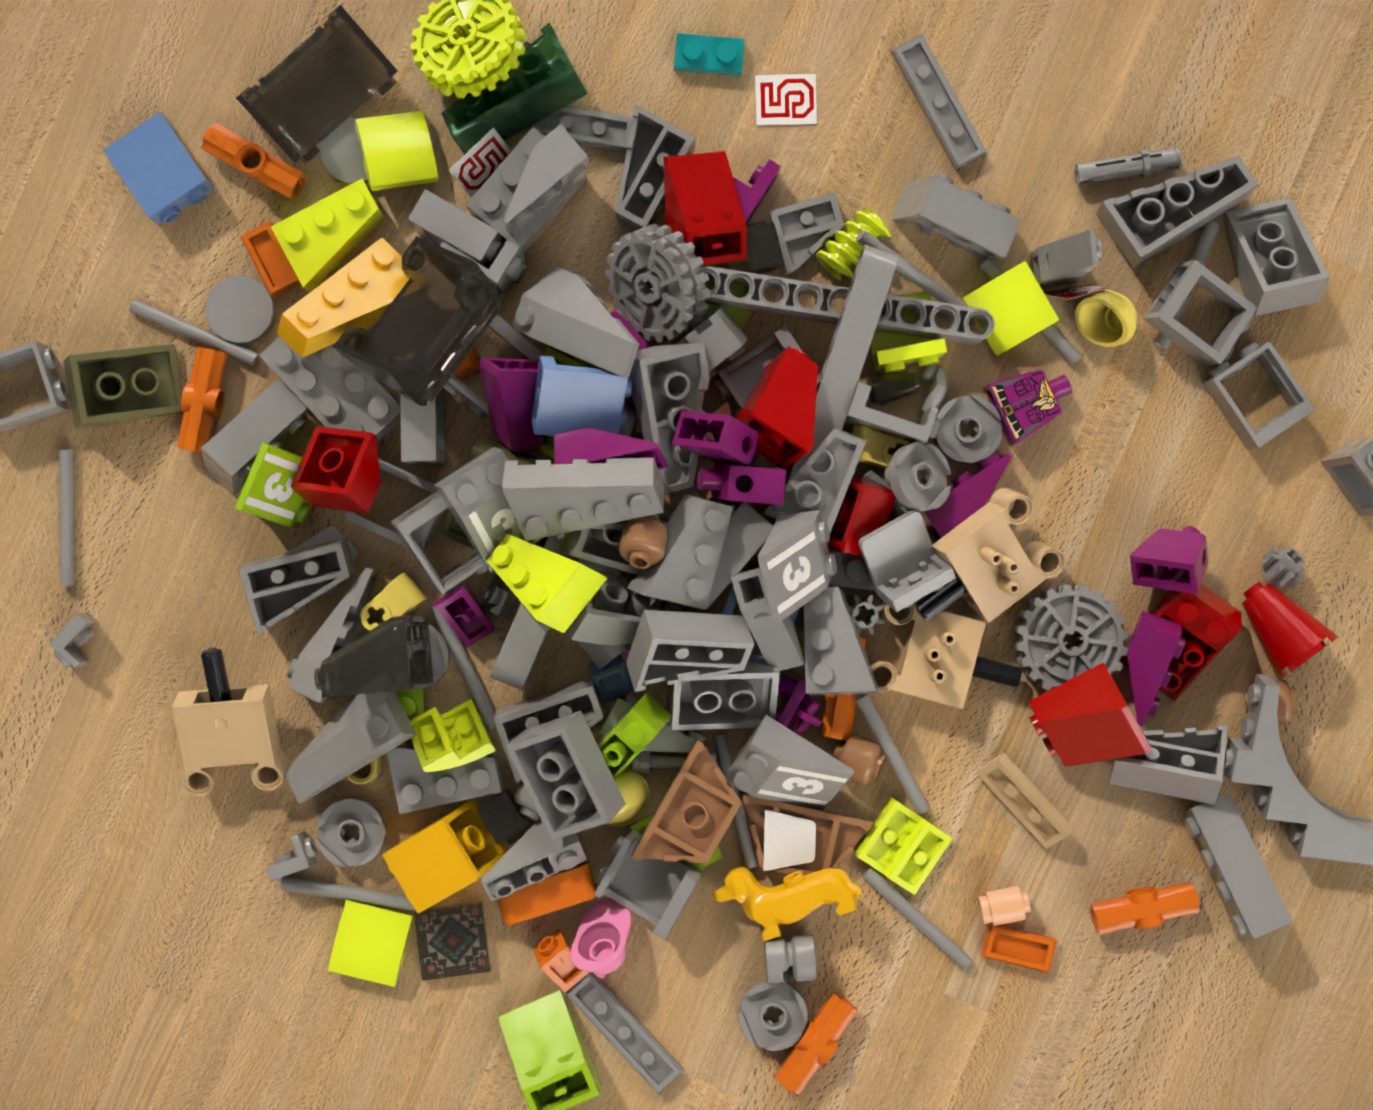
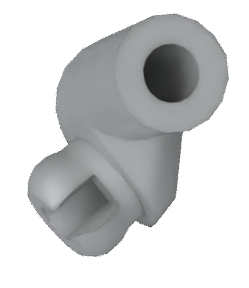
[920,364,947,411]

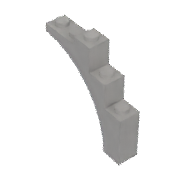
[1224,674,1373,865]

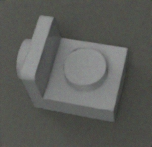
[49,613,98,667]
[266,831,318,882]

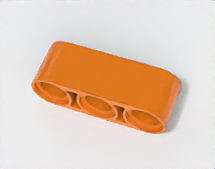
[497,861,597,925]

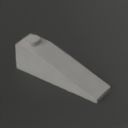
[512,267,640,378]

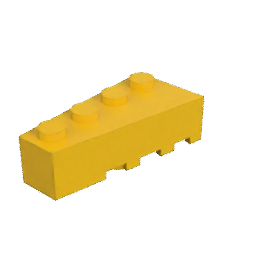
[277,238,431,358]

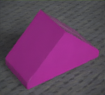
[433,585,496,647]

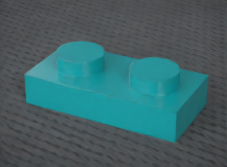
[674,33,744,76]

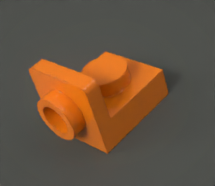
[534,929,589,993]

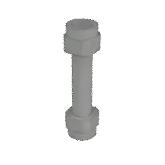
[633,751,717,773]

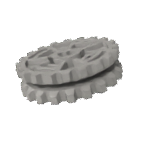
[605,224,710,343]
[1012,584,1129,691]

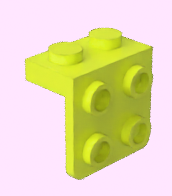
[870,291,947,373]

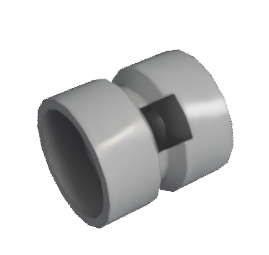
[764,935,816,984]

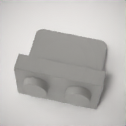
[439,240,527,295]
[858,509,956,612]

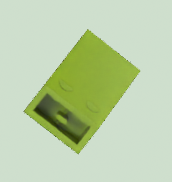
[498,989,602,1110]

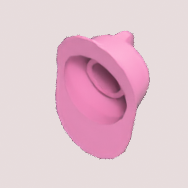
[570,899,632,979]

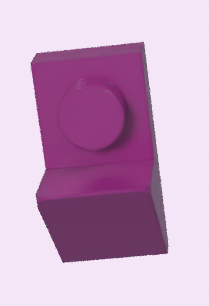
[733,159,781,226]

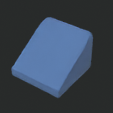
[588,654,634,702]

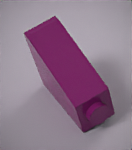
[480,358,543,453]

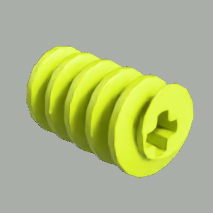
[816,207,892,281]

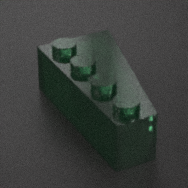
[441,22,587,155]

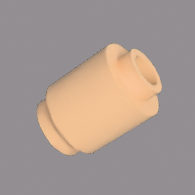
[978,886,1031,926]

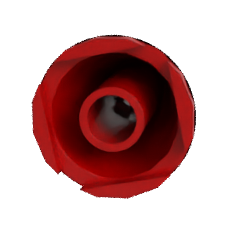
[1241,581,1338,679]

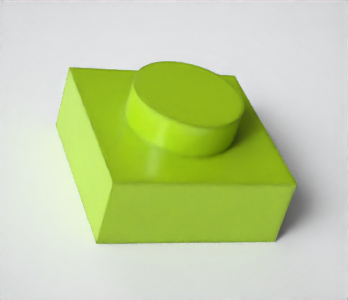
[394,688,426,720]

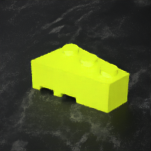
[271,179,385,293]
[486,534,608,633]

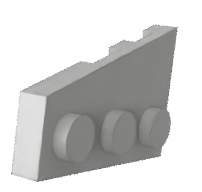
[763,428,867,533]

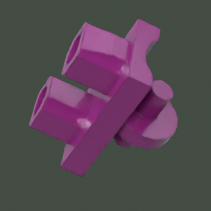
[775,676,822,734]

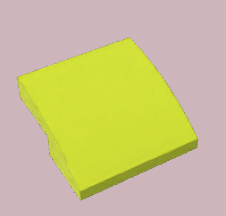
[355,111,439,191]
[962,261,1059,357]
[410,699,496,772]
[854,797,953,895]
[328,900,413,988]

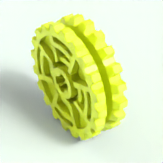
[410,0,526,99]

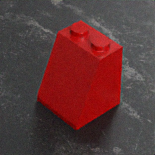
[736,346,818,469]
[1028,663,1153,767]

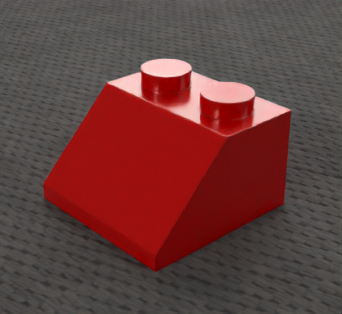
[291,426,381,514]
[828,475,896,556]

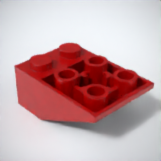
[663,151,747,266]
[1119,584,1242,701]

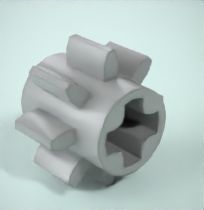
[1261,547,1306,589]
[849,595,884,635]

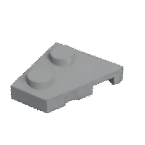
[769,193,844,276]

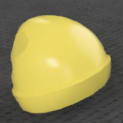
[1075,290,1138,347]
[606,768,649,827]

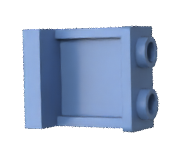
[103,112,214,225]
[531,356,632,436]

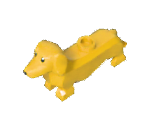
[712,867,862,942]

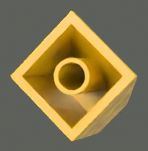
[382,798,507,914]

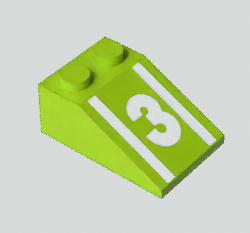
[235,442,311,528]

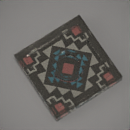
[414,902,491,981]

